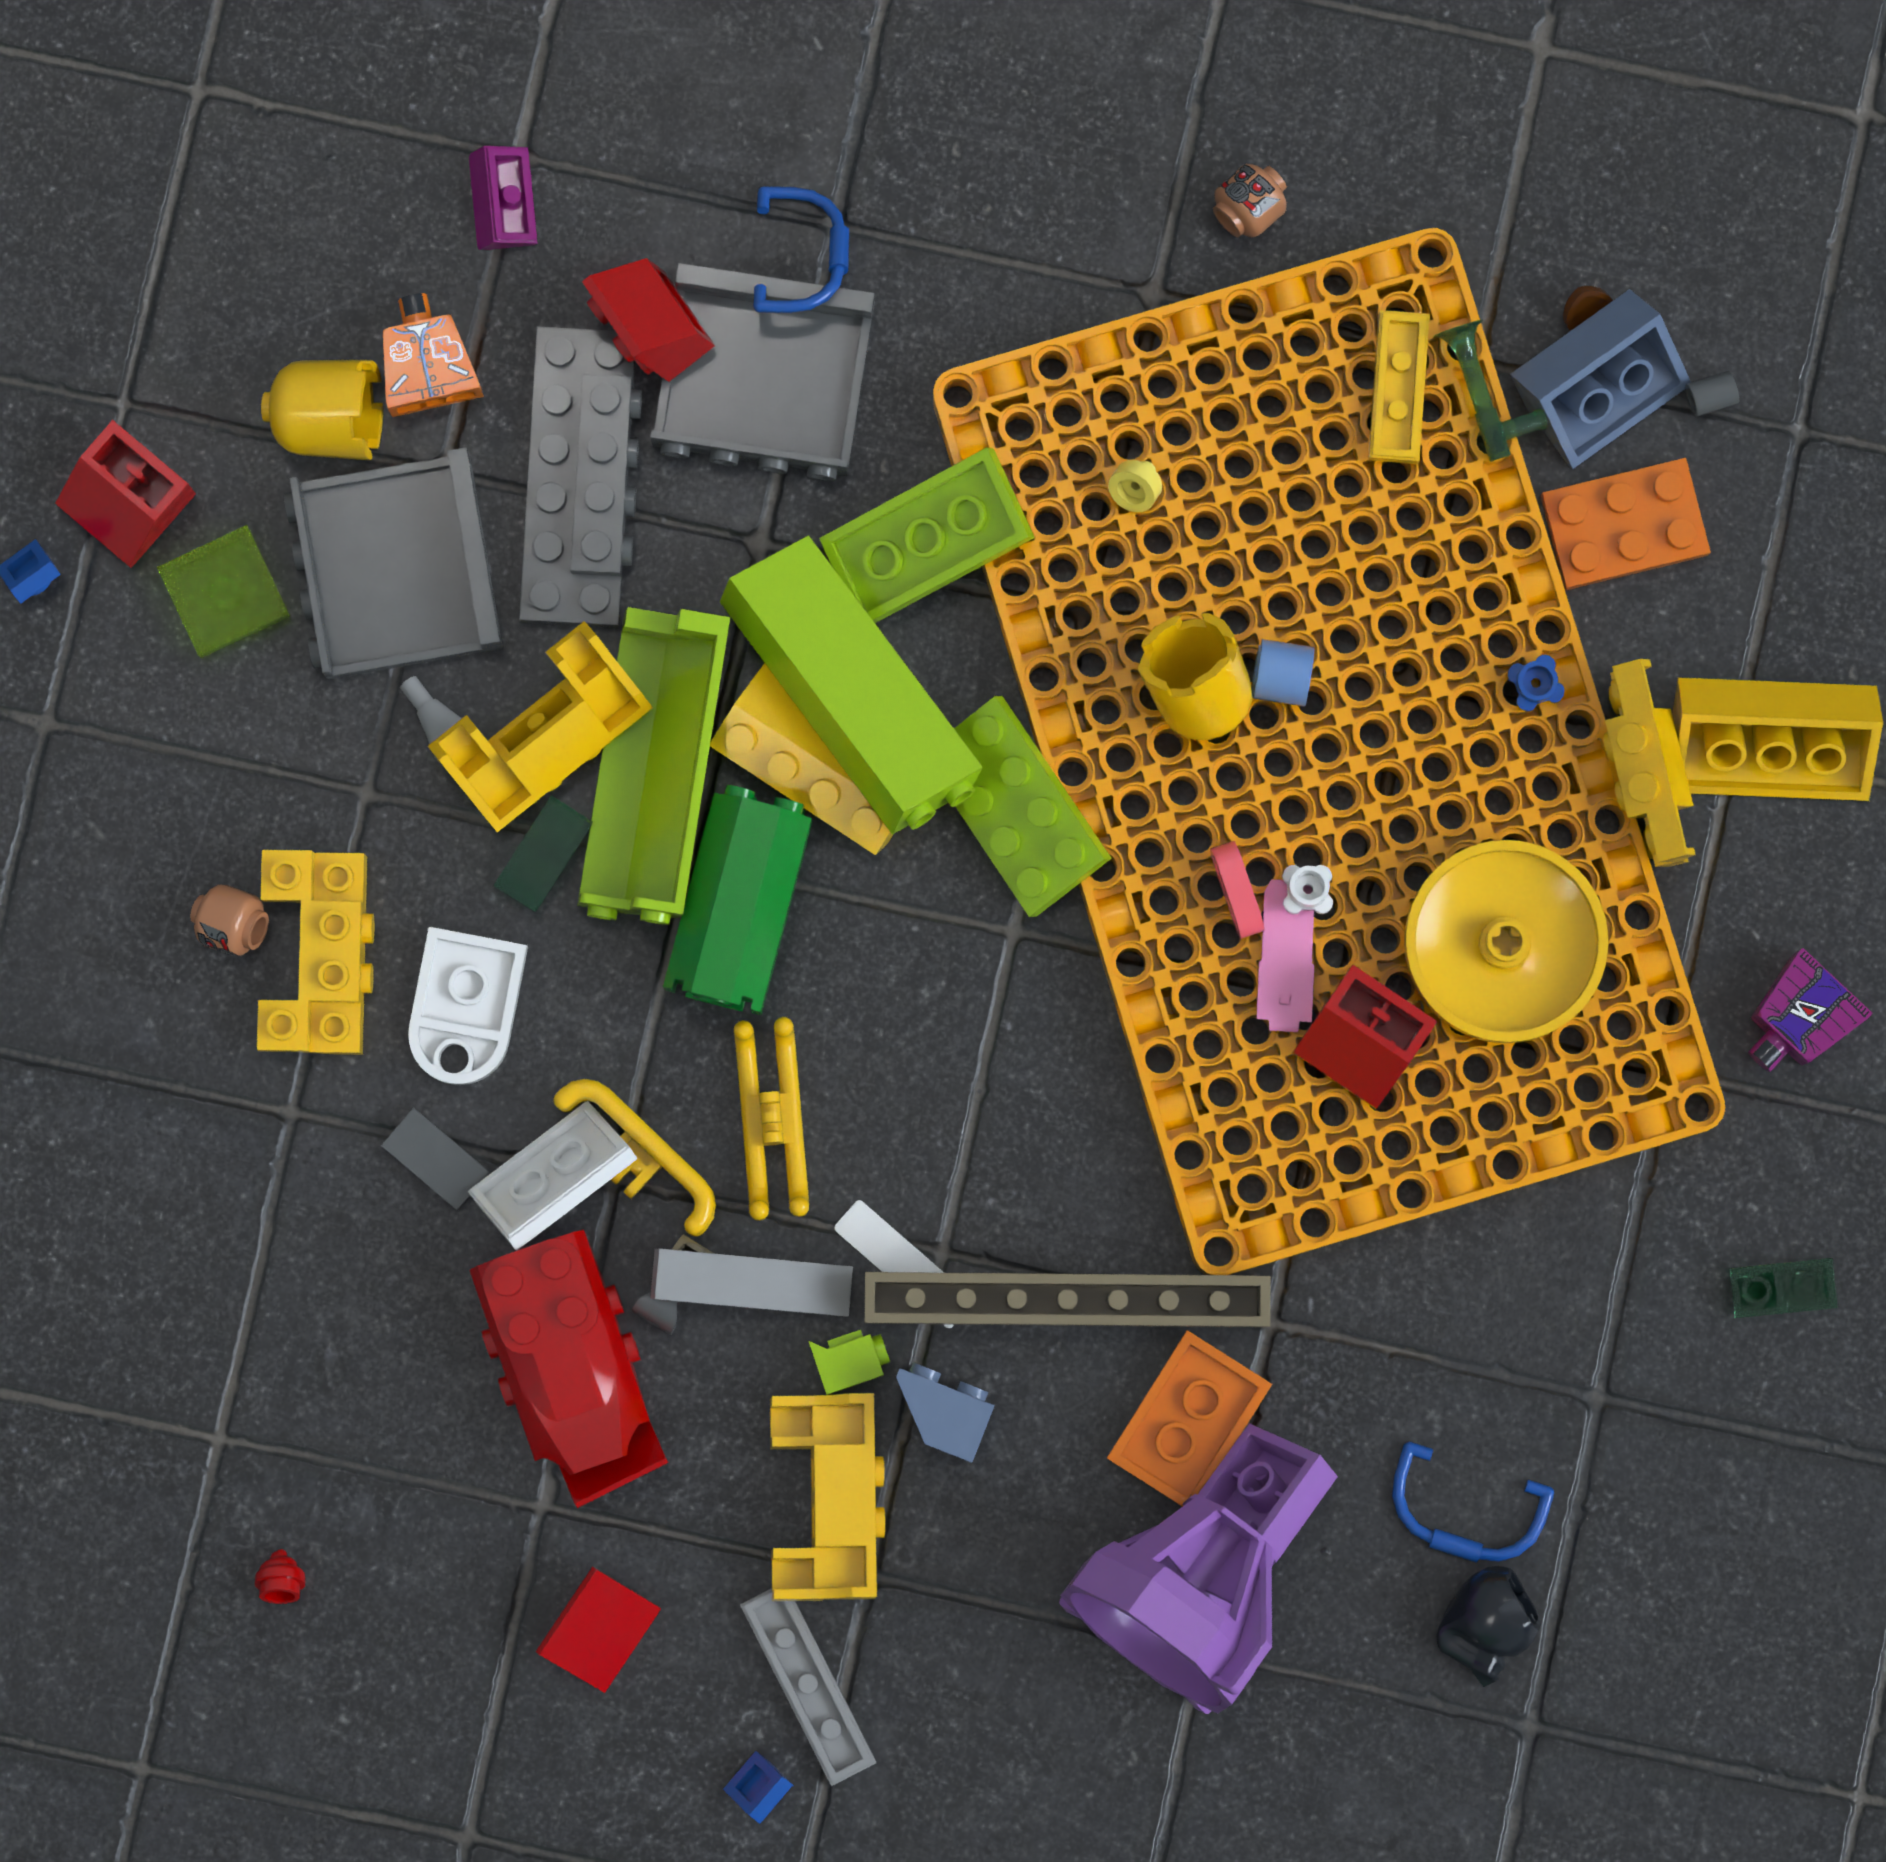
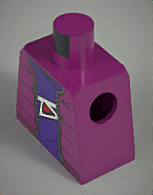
[1748,948,1873,1072]

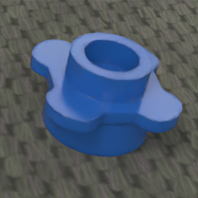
[1507,655,1565,711]

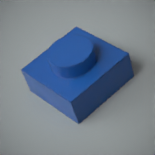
[0,539,61,604]
[723,1751,793,1824]

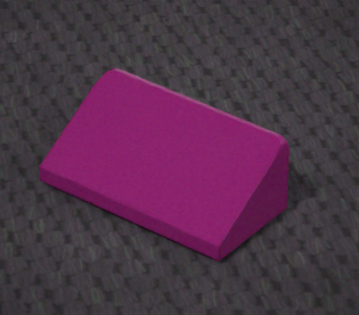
[469,146,538,250]

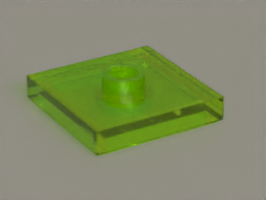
[157,525,290,658]

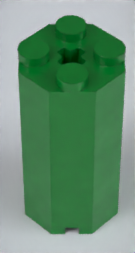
[663,785,812,1015]

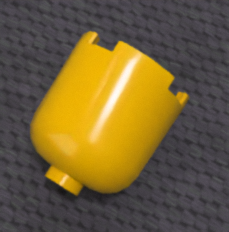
[261,360,383,460]
[1138,613,1252,741]

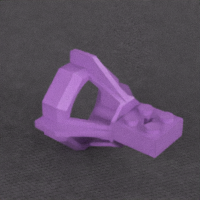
[1059,1423,1338,1714]

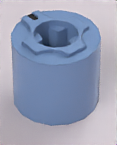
[1251,639,1315,707]

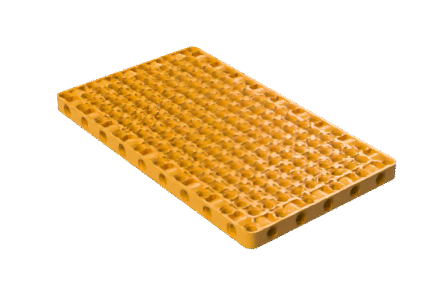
[933,228,1725,1275]

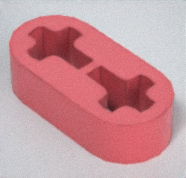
[1210,841,1265,939]

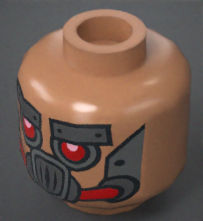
[1213,164,1287,238]
[190,885,269,956]

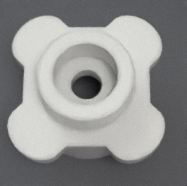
[1282,865,1333,914]

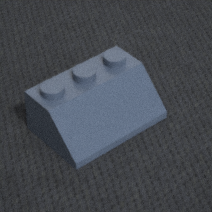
[1510,289,1691,469]

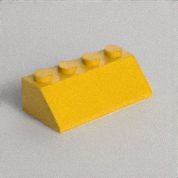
[710,663,894,855]
[1672,677,1883,801]

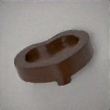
[1563,286,1613,331]

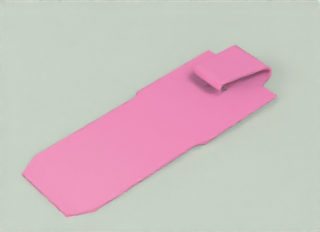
[1256,879,1314,1032]

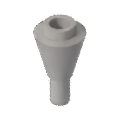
[400,676,462,760]

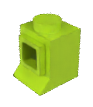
[809,1330,890,1395]

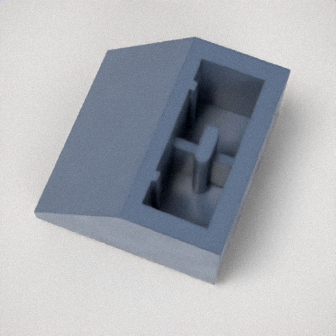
[896,1363,995,1463]

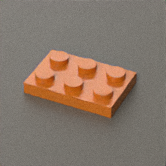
[1540,458,1711,591]
[1106,1330,1272,1507]

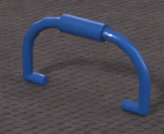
[753,186,849,313]
[1392,1442,1554,1563]

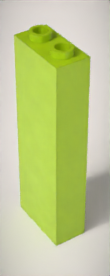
[720,535,983,835]

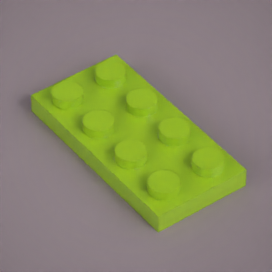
[819,447,1035,623]
[954,696,1112,917]

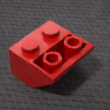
[582,258,715,382]
[55,420,196,568]
[1292,965,1438,1109]

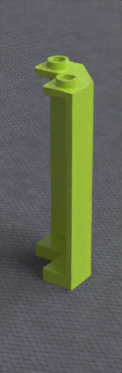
[577,607,730,925]

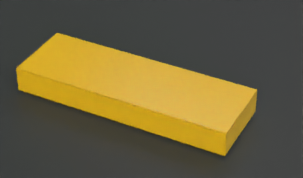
[1368,310,1430,464]

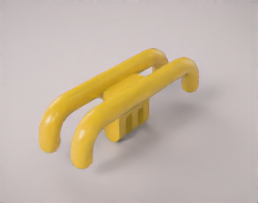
[734,1017,809,1221]
[553,1079,716,1237]

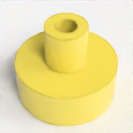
[1108,460,1162,512]

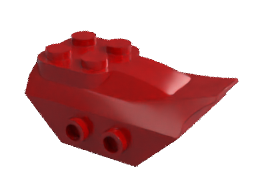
[469,1230,650,1475]

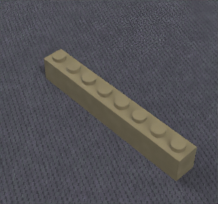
[865,1272,1271,1328]

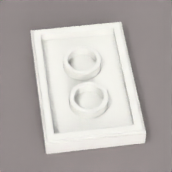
[468,1101,638,1251]

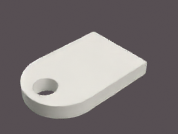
[408,927,528,1085]

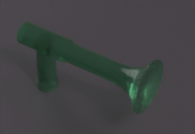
[1433,319,1548,462]

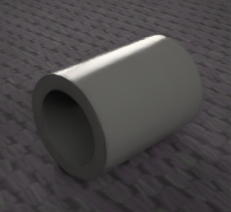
[1685,371,1740,417]

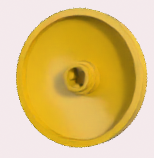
[1404,840,1609,1043]

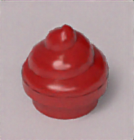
[255,1549,306,1604]

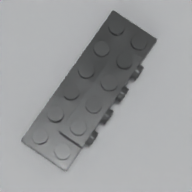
[519,327,642,628]

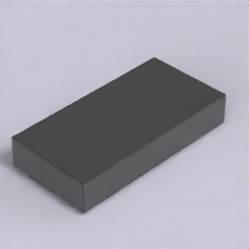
[381,1107,490,1211]

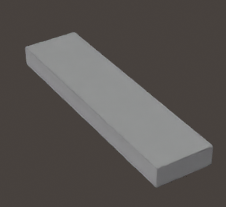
[650,1248,853,1317]
[740,1588,877,1786]

